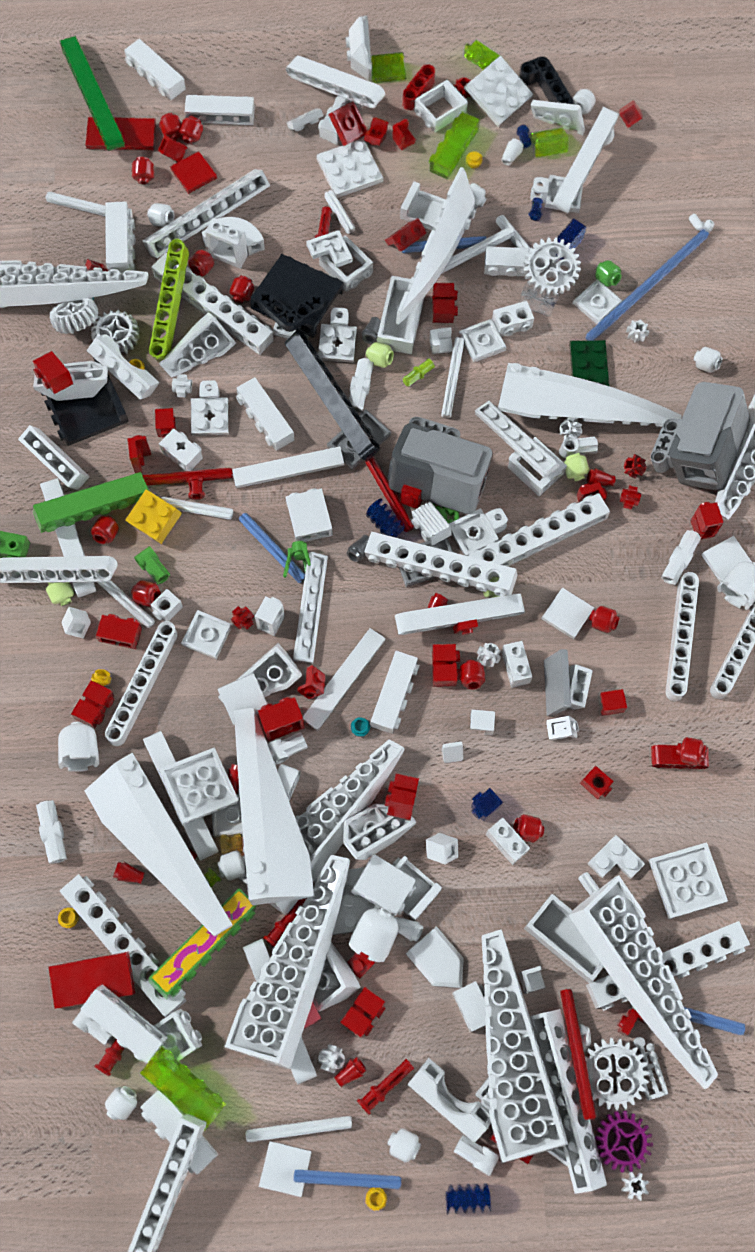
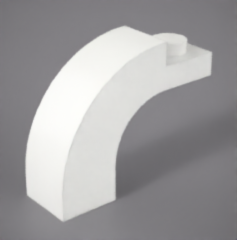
[201,217,265,256]

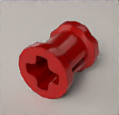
[187,476,205,500]

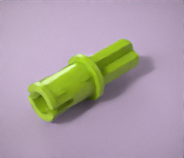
[403,359,435,387]

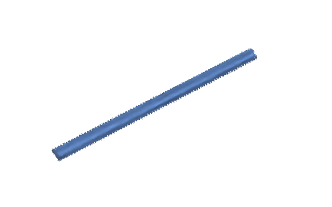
[585,229,709,340]

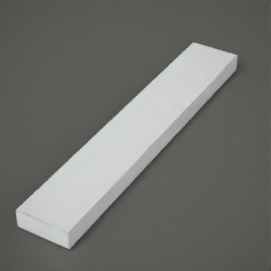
[475,401,559,478]
[232,446,344,488]
[293,551,328,665]
[303,628,386,731]

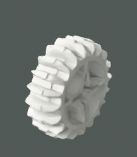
[49,298,99,334]
[91,310,140,354]

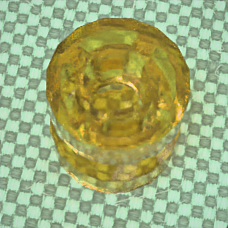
[220,833,243,855]

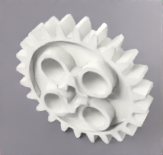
[523,237,581,296]
[585,1038,649,1110]

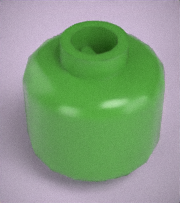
[595,260,622,287]

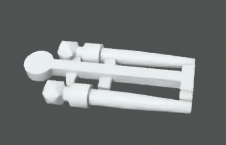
[633,1037,668,1100]

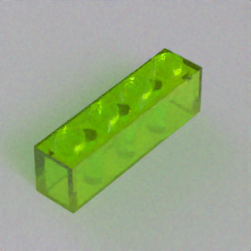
[429,111,480,180]
[140,1047,226,1131]

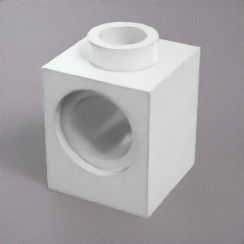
[151,589,183,621]

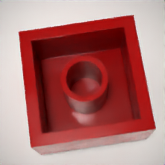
[258,697,305,742]

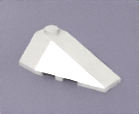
[159,312,236,378]
[218,643,302,702]
[313,942,361,1011]

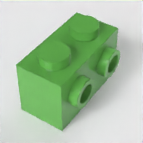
[0,531,30,558]

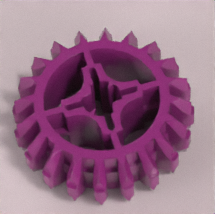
[594,1111,653,1173]

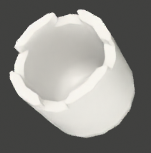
[717,561,755,610]
[58,722,99,772]
[349,908,398,962]

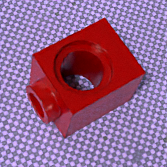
[155,408,176,438]
[580,765,614,800]

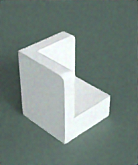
[429,327,453,355]
[62,607,91,639]
[470,710,495,735]
[426,833,458,864]
[519,966,546,994]

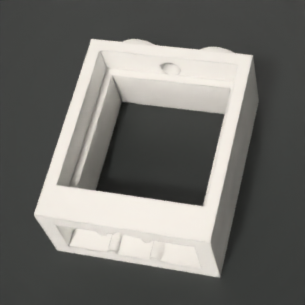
[414,80,468,132]
[205,218,248,269]
[319,235,373,292]
[508,437,567,496]

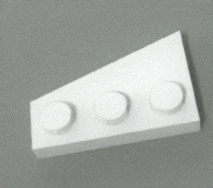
[531,100,585,135]

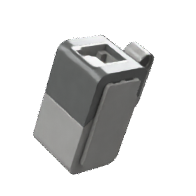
[650,382,750,490]
[388,417,492,514]

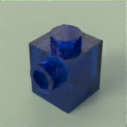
[471,788,503,821]

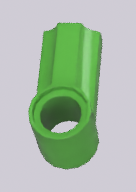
[134,546,170,585]

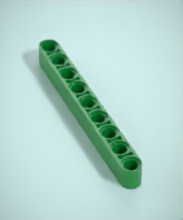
[59,36,125,152]

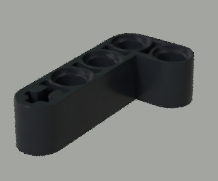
[519,56,573,104]

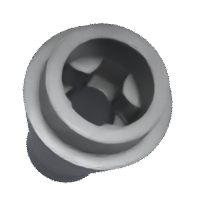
[362,317,381,344]
[346,535,369,562]

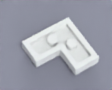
[306,230,352,268]
[587,835,645,879]

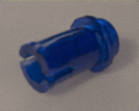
[516,125,532,148]
[529,197,543,221]

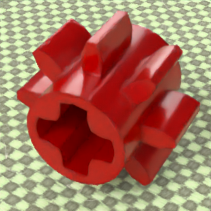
[453,77,471,99]
[624,454,647,479]
[619,485,642,510]
[231,606,254,630]

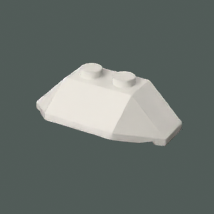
[346,15,372,81]
[33,361,108,401]
[343,804,416,860]

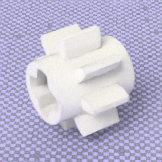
[626,320,649,343]
[172,374,192,397]
[560,419,582,439]
[477,643,501,667]
[318,1044,345,1073]
[621,1172,649,1200]

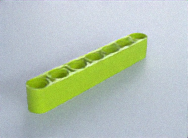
[149,239,189,363]

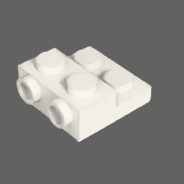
[154,1009,202,1071]

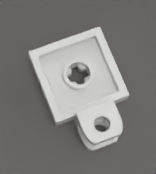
[530,175,583,213]
[318,308,357,363]
[191,380,229,436]
[449,508,508,556]

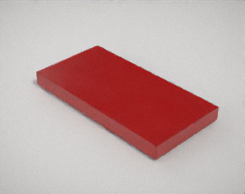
[85,117,156,150]
[48,951,135,1009]

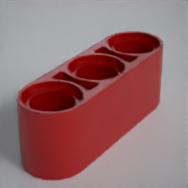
[402,64,435,111]
[651,745,709,769]

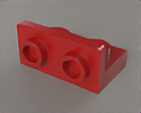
[385,218,427,252]
[127,435,151,474]

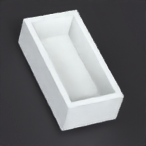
[105,201,136,273]
[377,276,425,354]
[524,894,604,983]

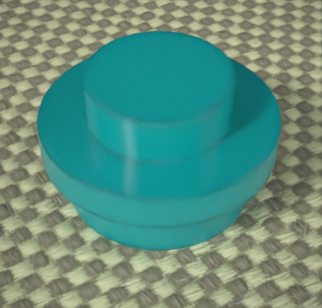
[351,717,370,737]

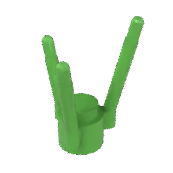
[283,541,311,578]

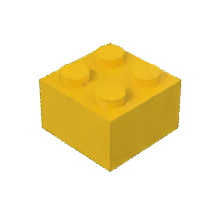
[125,489,182,544]

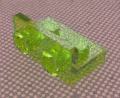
[464,40,502,70]
[371,52,406,83]
[530,127,568,158]

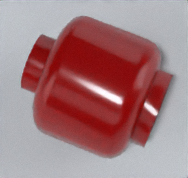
[159,113,182,140]
[179,116,203,144]
[132,157,154,185]
[188,250,214,277]
[229,275,255,304]
[91,516,119,544]
[131,580,161,607]
[589,606,620,633]
[460,660,486,690]
[676,737,707,765]
[513,814,545,843]

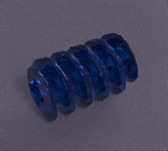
[366,498,405,537]
[445,1183,491,1214]

